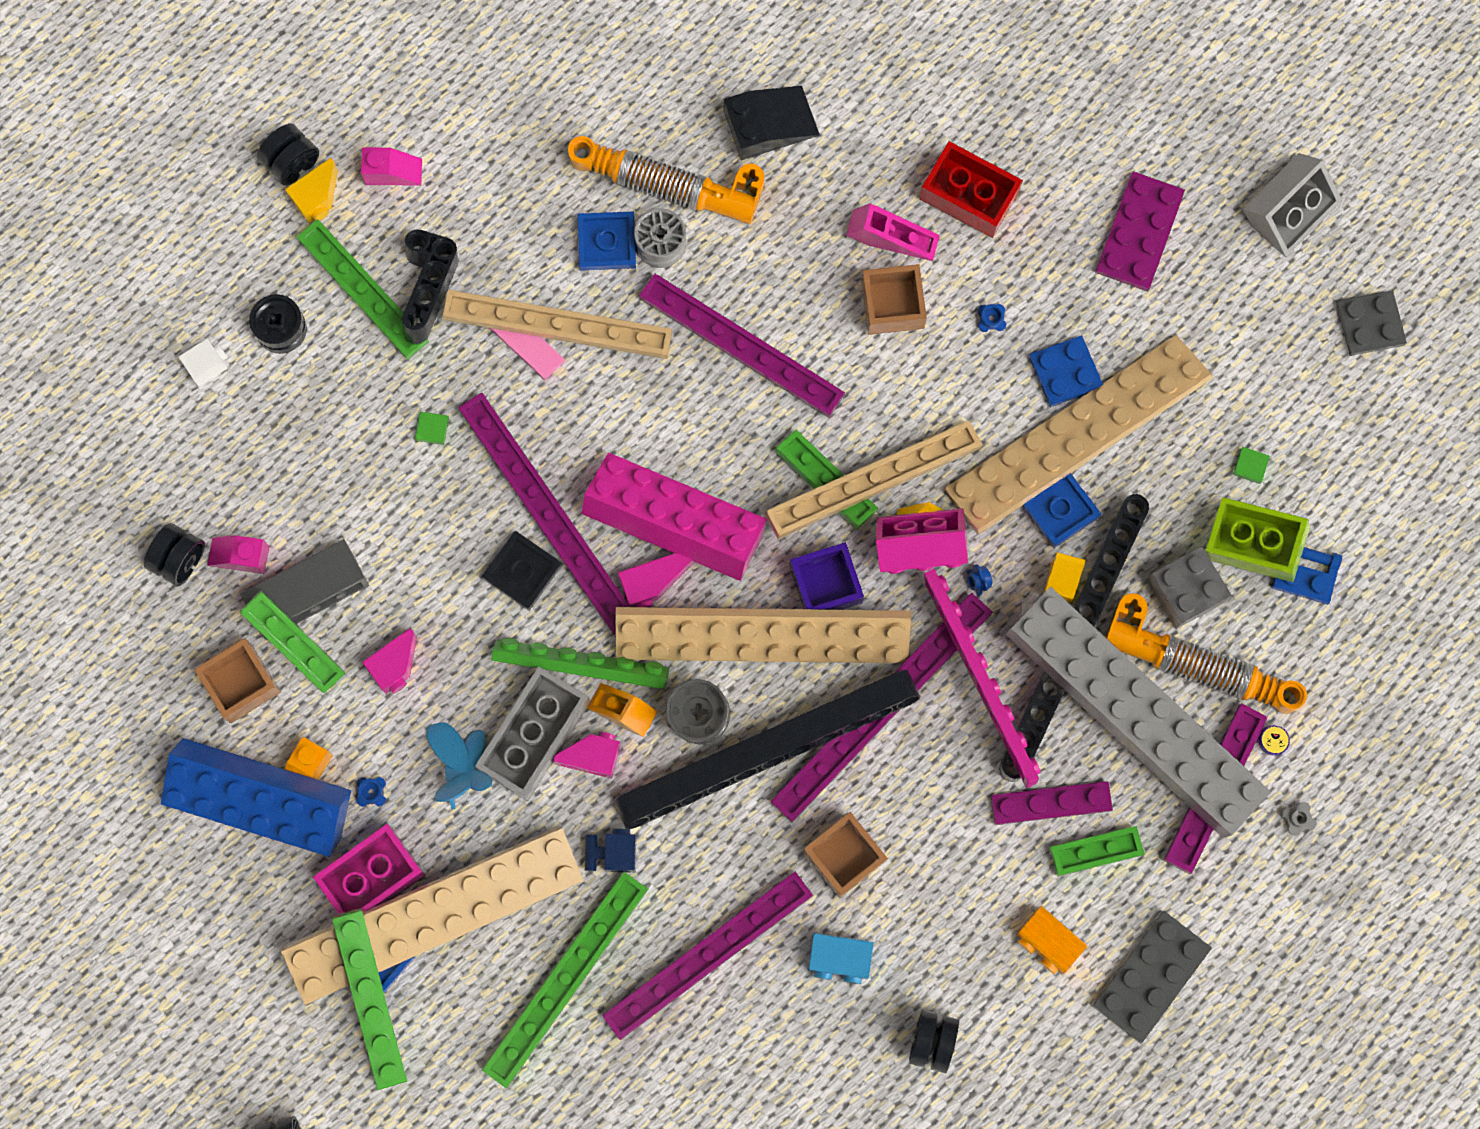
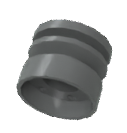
[666,679,731,745]

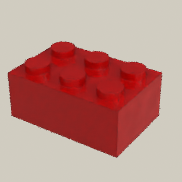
[919,141,1023,238]

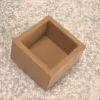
[861,264,927,335]
[194,638,281,724]
[803,812,888,899]

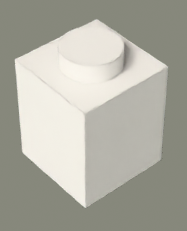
[178,338,228,386]

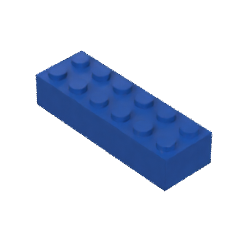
[161,738,351,857]

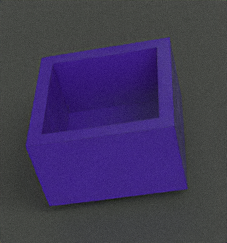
[790,542,864,610]

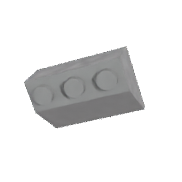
[1243,153,1342,257]

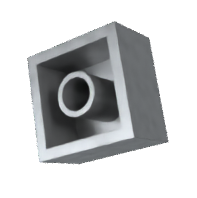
[1147,546,1232,629]

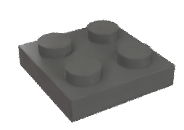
[1336,290,1407,356]

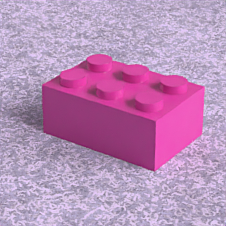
[876,508,968,574]
[313,824,425,914]

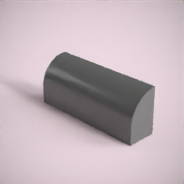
[240,539,369,640]

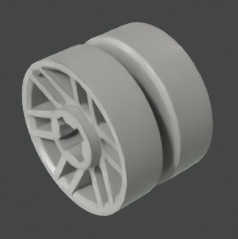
[634,208,686,268]

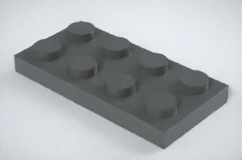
[1092,911,1212,1044]

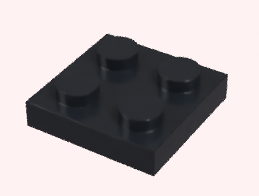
[481,530,563,611]

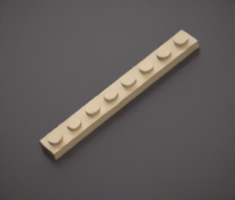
[443,290,672,359]
[765,421,983,539]

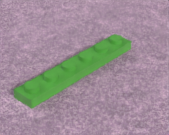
[297,219,429,360]
[491,638,670,689]
[331,908,407,1090]

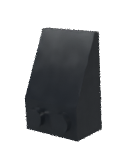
[723,86,820,161]

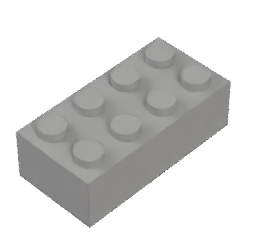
[475,666,591,801]

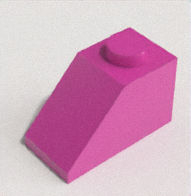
[361,147,422,186]
[207,535,270,574]
[363,628,417,694]
[554,732,621,779]

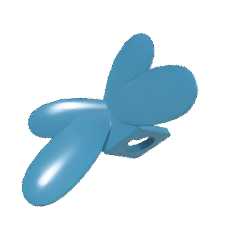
[427,722,492,810]

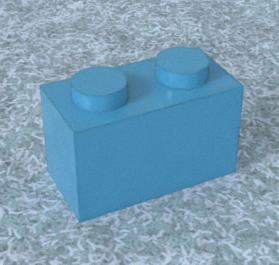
[808,933,874,984]

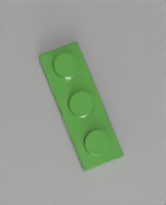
[1049,826,1145,877]

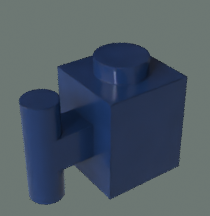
[585,829,637,873]

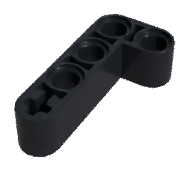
[402,229,458,344]

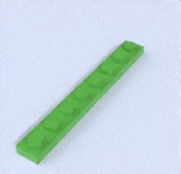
[482,872,649,1088]

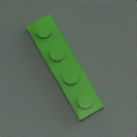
[775,429,878,530]
[240,590,345,693]

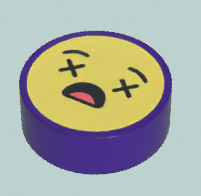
[1259,725,1290,756]

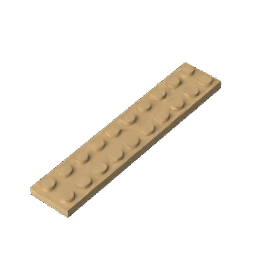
[945,335,1212,535]
[616,607,912,663]
[281,826,584,1005]

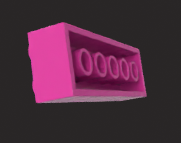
[582,452,767,581]

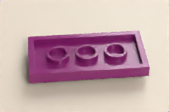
[1095,171,1185,292]

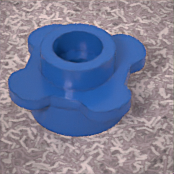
[977,304,1007,332]
[967,564,992,596]
[356,777,386,807]

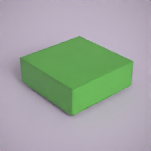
[415,412,449,445]
[1233,447,1270,484]

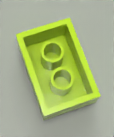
[1206,497,1310,582]

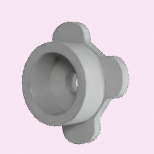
[1282,802,1317,836]

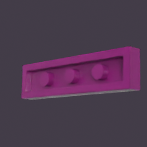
[991,781,1113,825]

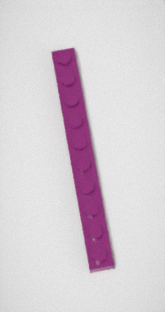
[459,393,630,638]
[771,593,993,823]

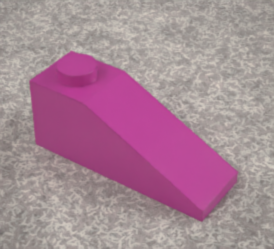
[846,203,940,261]
[618,553,695,608]

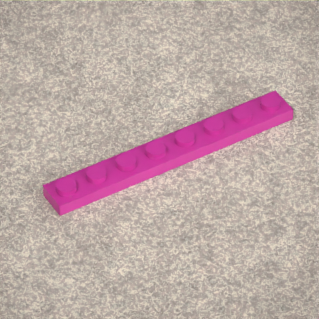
[923,568,1041,789]

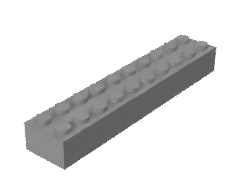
[1005,586,1271,838]

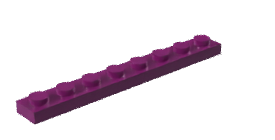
[639,273,845,418]
[602,871,813,1041]

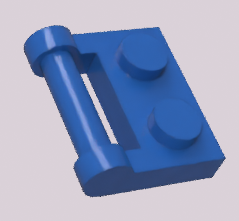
[1272,547,1342,605]

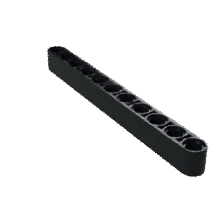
[999,494,1149,782]
[615,670,921,829]

